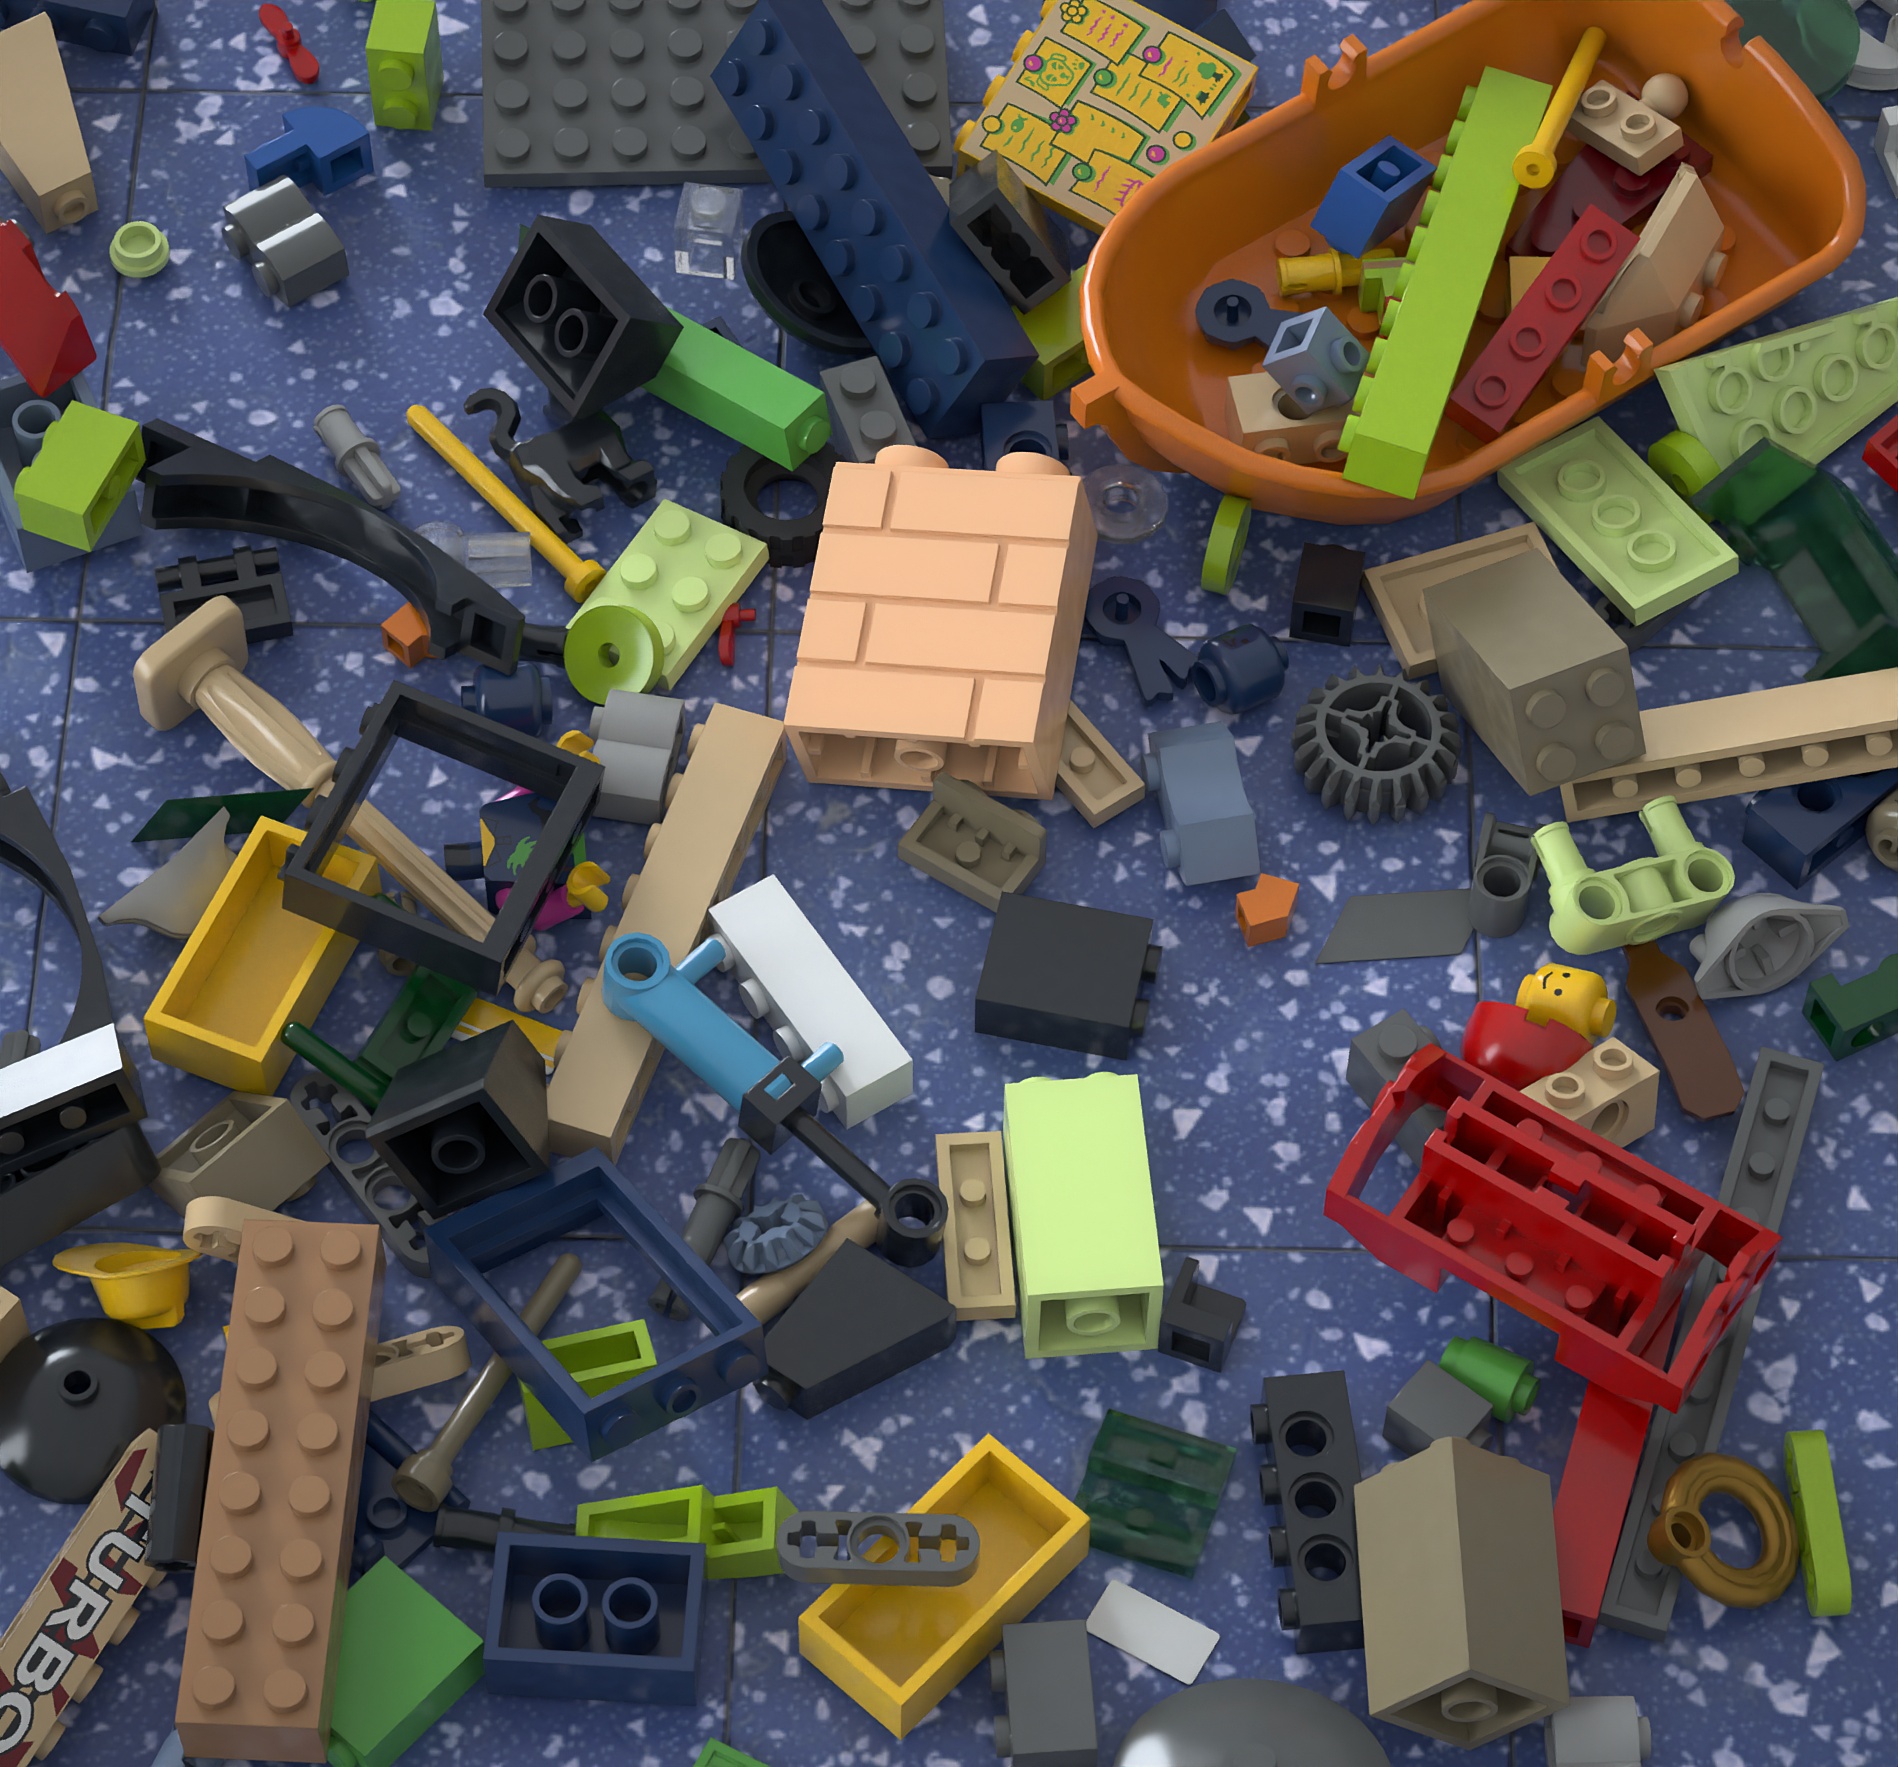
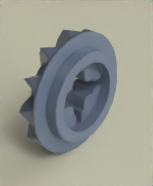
[723,1194,828,1274]

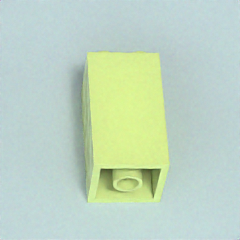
[1003,1072,1164,1359]

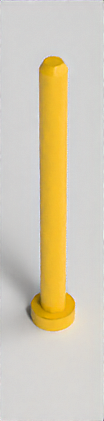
[1512,27,1606,188]
[406,405,607,603]

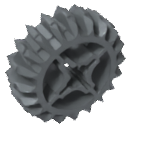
[1291,664,1462,826]

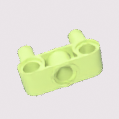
[1530,795,1735,955]

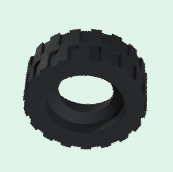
[720,442,847,568]

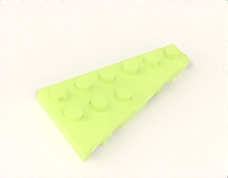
[1654,297,1898,527]

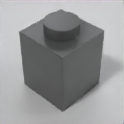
[1382,1359,1494,1457]

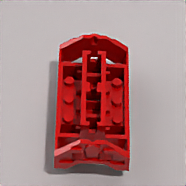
[1323,1043,1783,1414]

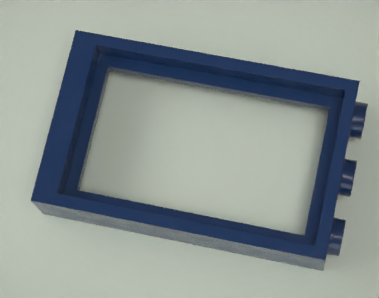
[423,1146,768,1463]

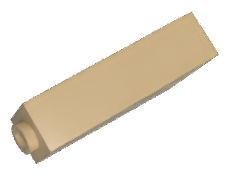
[0,12,99,234]

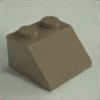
[147,1090,331,1219]

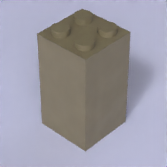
[1422,548,1646,797]
[1354,1436,1570,1751]

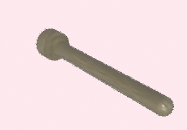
[391,1253,582,1512]

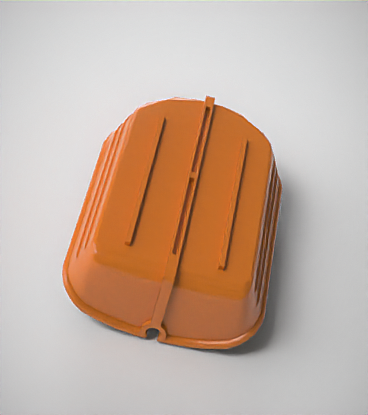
[1070,0,1867,525]

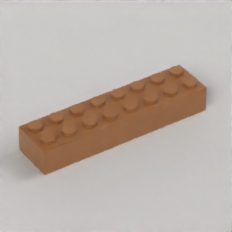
[175,1219,387,1763]

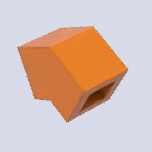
[381,602,437,669]
[1235,873,1299,947]

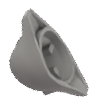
[97,806,237,940]
[1689,893,1850,999]

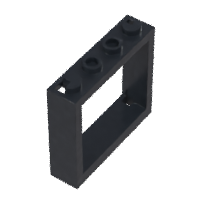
[277,680,605,997]

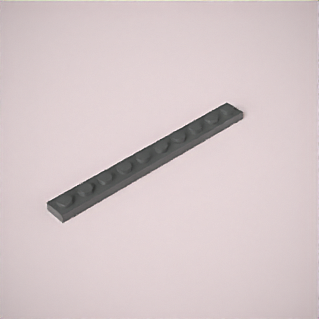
[1597,1046,1825,1643]

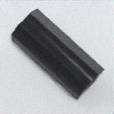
[144,1423,215,1574]

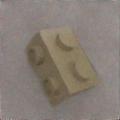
[898,772,1047,913]

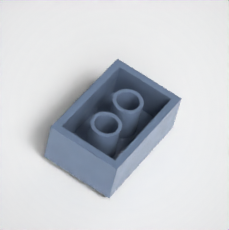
[0,371,143,573]

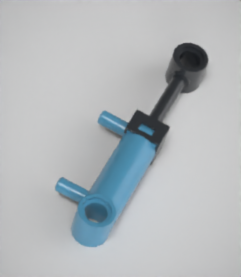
[601,932,949,1268]

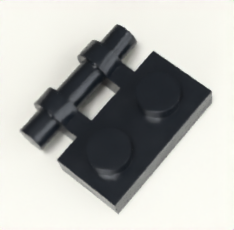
[154,545,294,644]

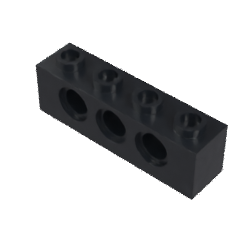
[1250,1370,1365,1655]

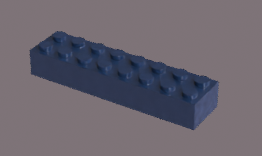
[710,0,1040,438]

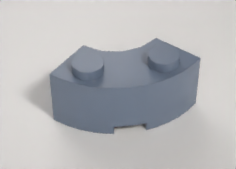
[1141,721,1261,886]

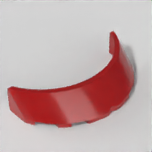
[0,219,97,398]

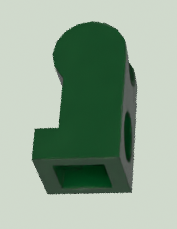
[1802,953,1898,1062]

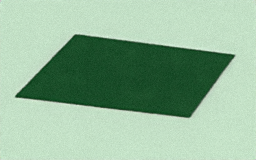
[131,788,314,842]

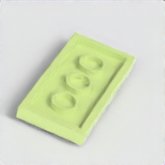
[1497,416,1739,626]

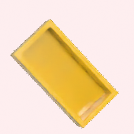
[143,816,382,1096]
[798,1433,1091,1740]

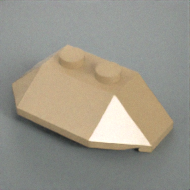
[1580,163,1728,367]

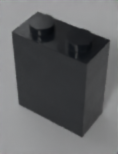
[949,149,1072,315]
[975,891,1163,1061]

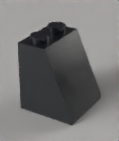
[366,1019,550,1220]

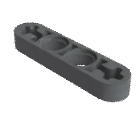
[290,1072,449,1278]

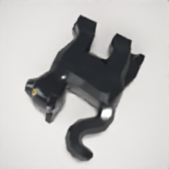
[463,388,658,544]

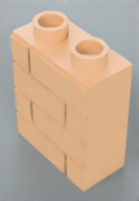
[783,445,1098,800]

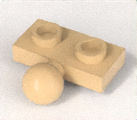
[1565,73,1689,176]

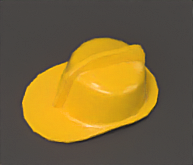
[53,1242,203,1329]

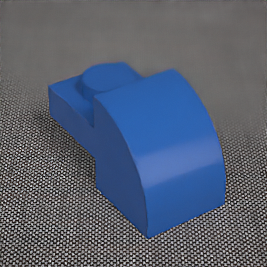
[244,106,374,197]

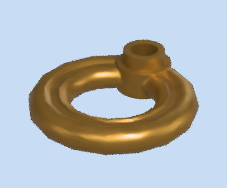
[1647,1452,1800,1609]

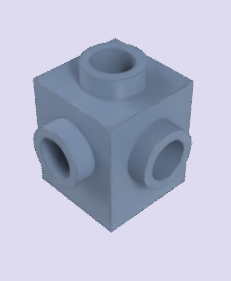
[1262,306,1370,414]

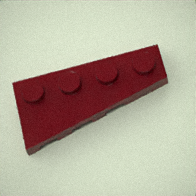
[1504,91,1714,262]

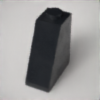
[753,1238,956,1420]

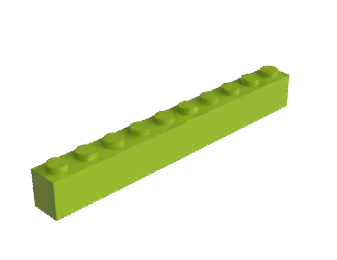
[1338,65,1553,500]

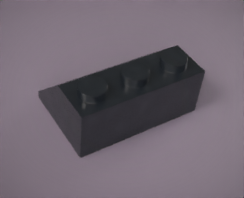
[483,214,684,420]

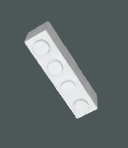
[705,874,913,1129]

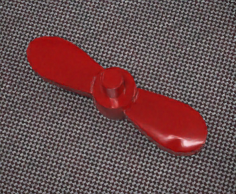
[259,3,320,84]
[717,602,756,666]

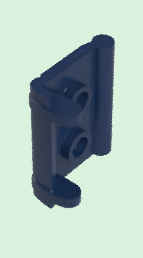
[351,1409,471,1577]

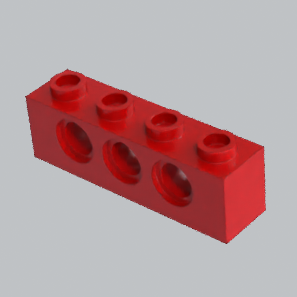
[1443,203,1641,444]

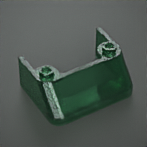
[1690,436,1898,683]

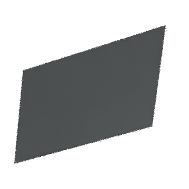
[1315,888,1474,964]

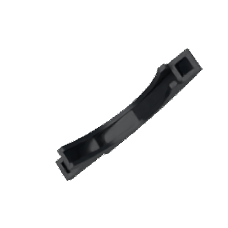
[136,418,526,675]
[0,772,114,1046]

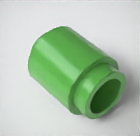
[1438,1335,1541,1423]

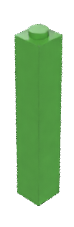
[640,305,832,471]

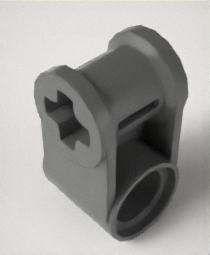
[1468,812,1547,938]

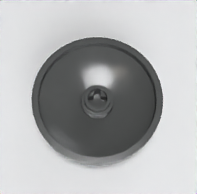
[1113,1678,1391,1767]

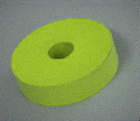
[1648,430,1731,524]
[1201,494,1252,595]
[564,605,664,705]

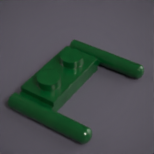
[281,893,479,1111]

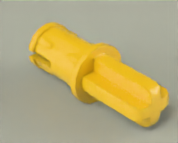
[1276,247,1396,297]

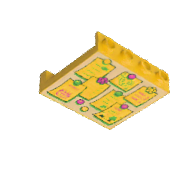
[953,0,1259,236]

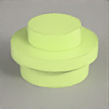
[110,221,170,278]

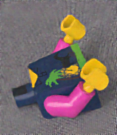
[444,730,610,931]

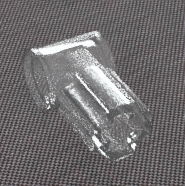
[414,521,532,588]

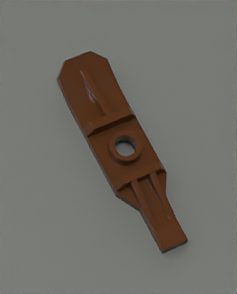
[1621,940,1745,1122]

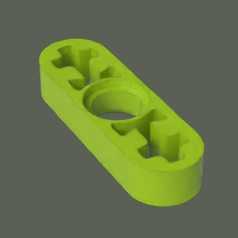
[1784,1429,1852,1617]

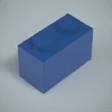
[1310,135,1437,259]

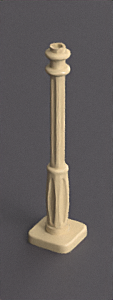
[133,595,568,1014]

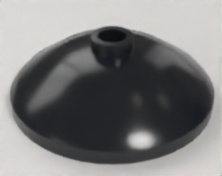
[741,211,875,356]
[0,1317,187,1505]

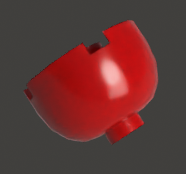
[1460,1001,1594,1091]

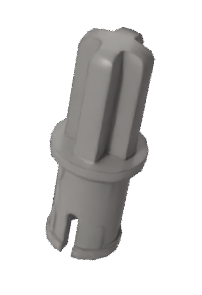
[313,404,401,510]

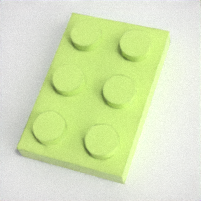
[565,498,769,691]

